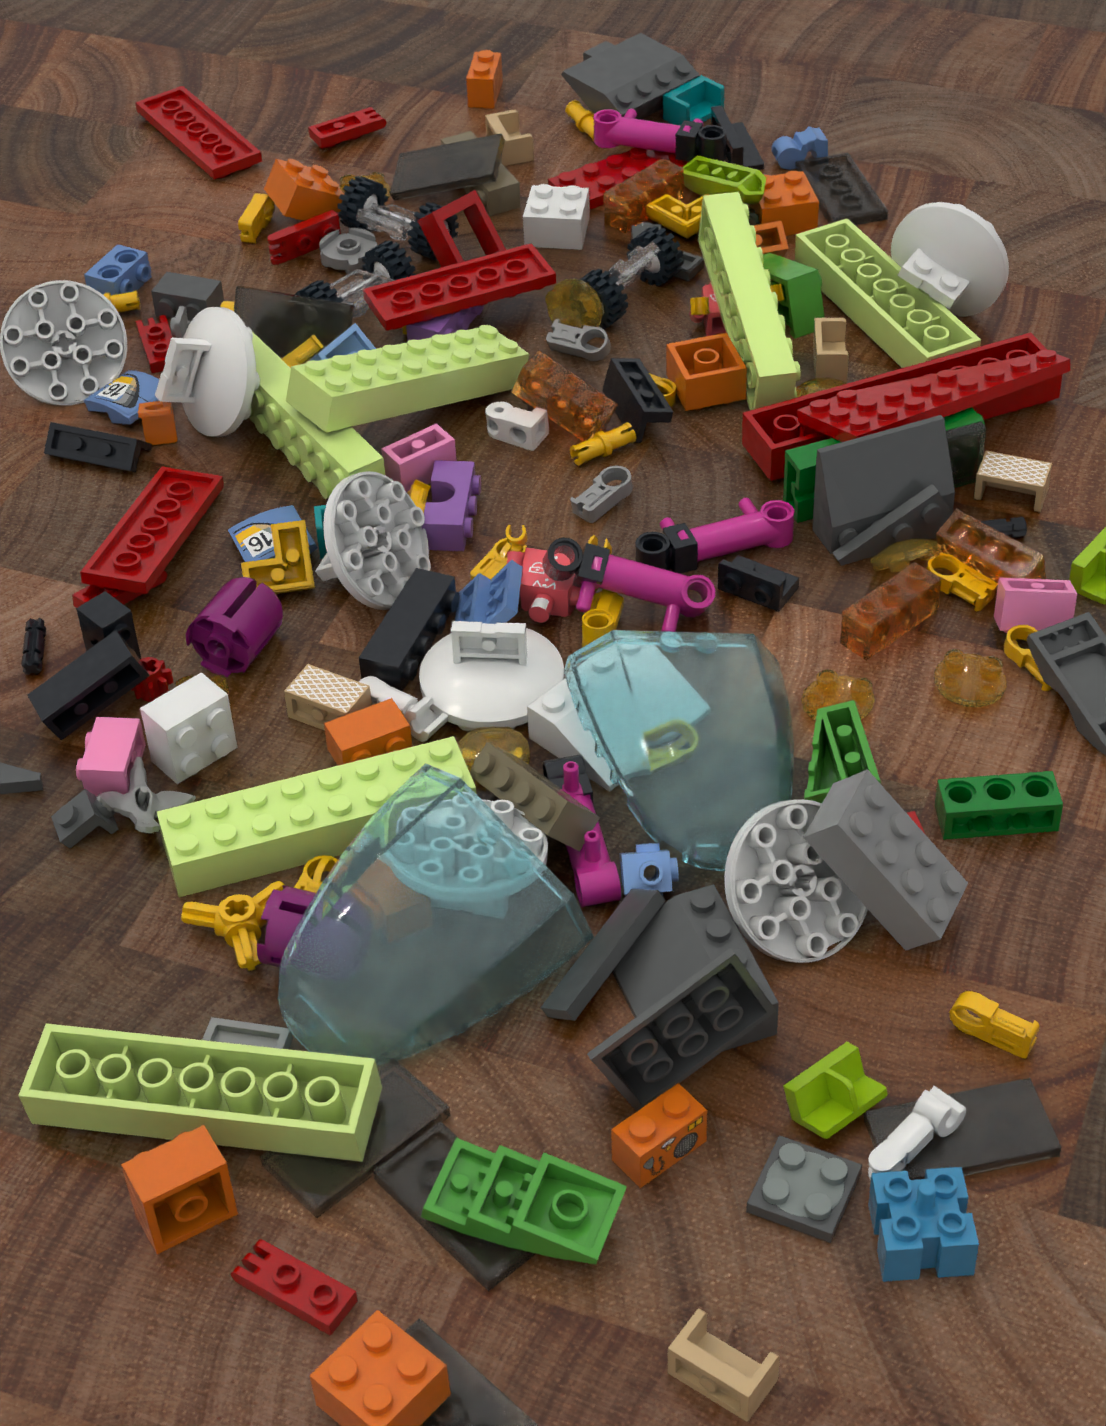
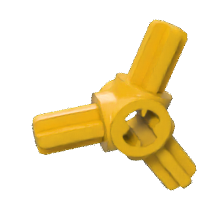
[181,881,284,971]

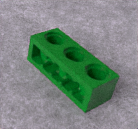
[935,771,1063,840]

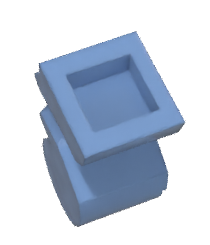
[771,126,828,170]

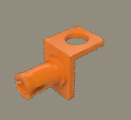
[138,401,178,445]

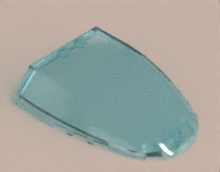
[564,630,794,871]
[277,763,594,1067]

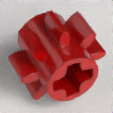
[131,657,174,702]

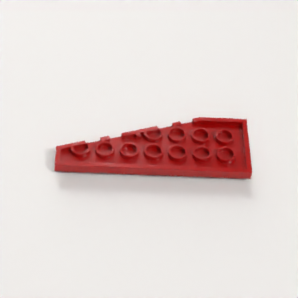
[797,350,1071,442]

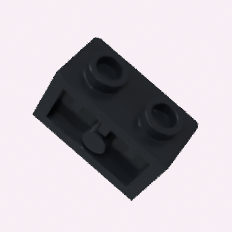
[718,555,799,612]

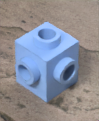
[619,843,679,898]

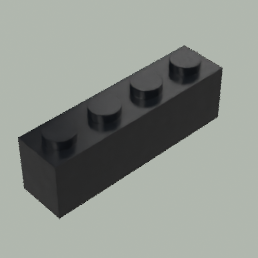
[359,568,460,692]

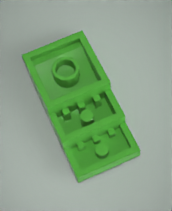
[421,1137,627,1264]

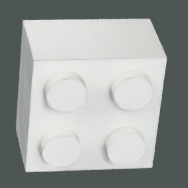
[523,184,590,250]
[140,672,237,784]

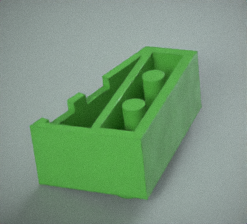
[763,253,825,339]
[804,700,881,803]

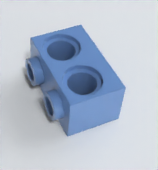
[84,244,151,295]

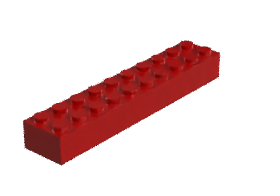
[742,332,1063,481]

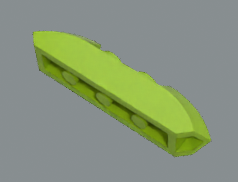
[676,156,766,204]

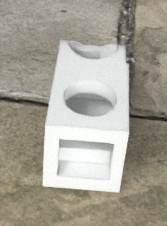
[485,401,549,451]

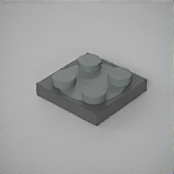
[746,1135,862,1243]

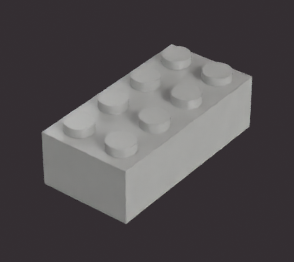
[803,770,968,951]

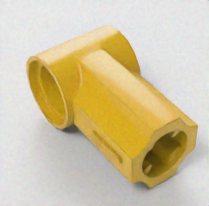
[582,589,624,656]

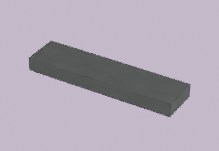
[540,889,665,1021]

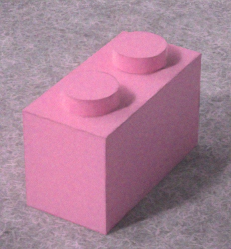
[381,423,457,493]
[994,577,1077,633]
[76,717,146,796]

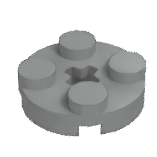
[320,228,378,275]

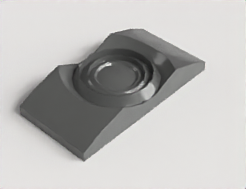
[1026,612,1106,756]

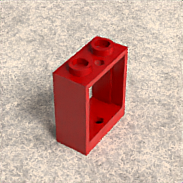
[417,190,506,268]

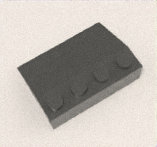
[561,33,699,120]
[812,415,955,554]
[612,884,779,1051]
[587,948,776,1111]

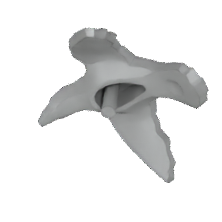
[96,757,196,833]

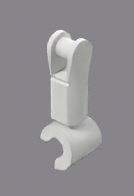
[359,676,449,742]
[868,1086,966,1181]

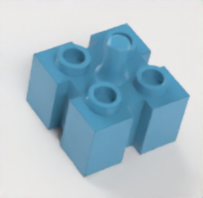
[868,1167,979,1282]

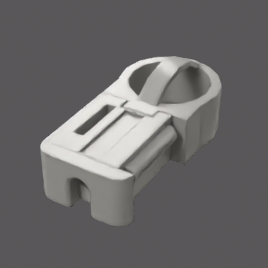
[546,319,611,361]
[571,466,633,523]

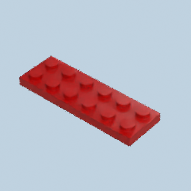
[135,86,262,179]
[548,147,689,210]
[363,243,556,331]
[80,467,224,594]

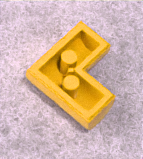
[646,193,709,239]
[241,520,315,594]

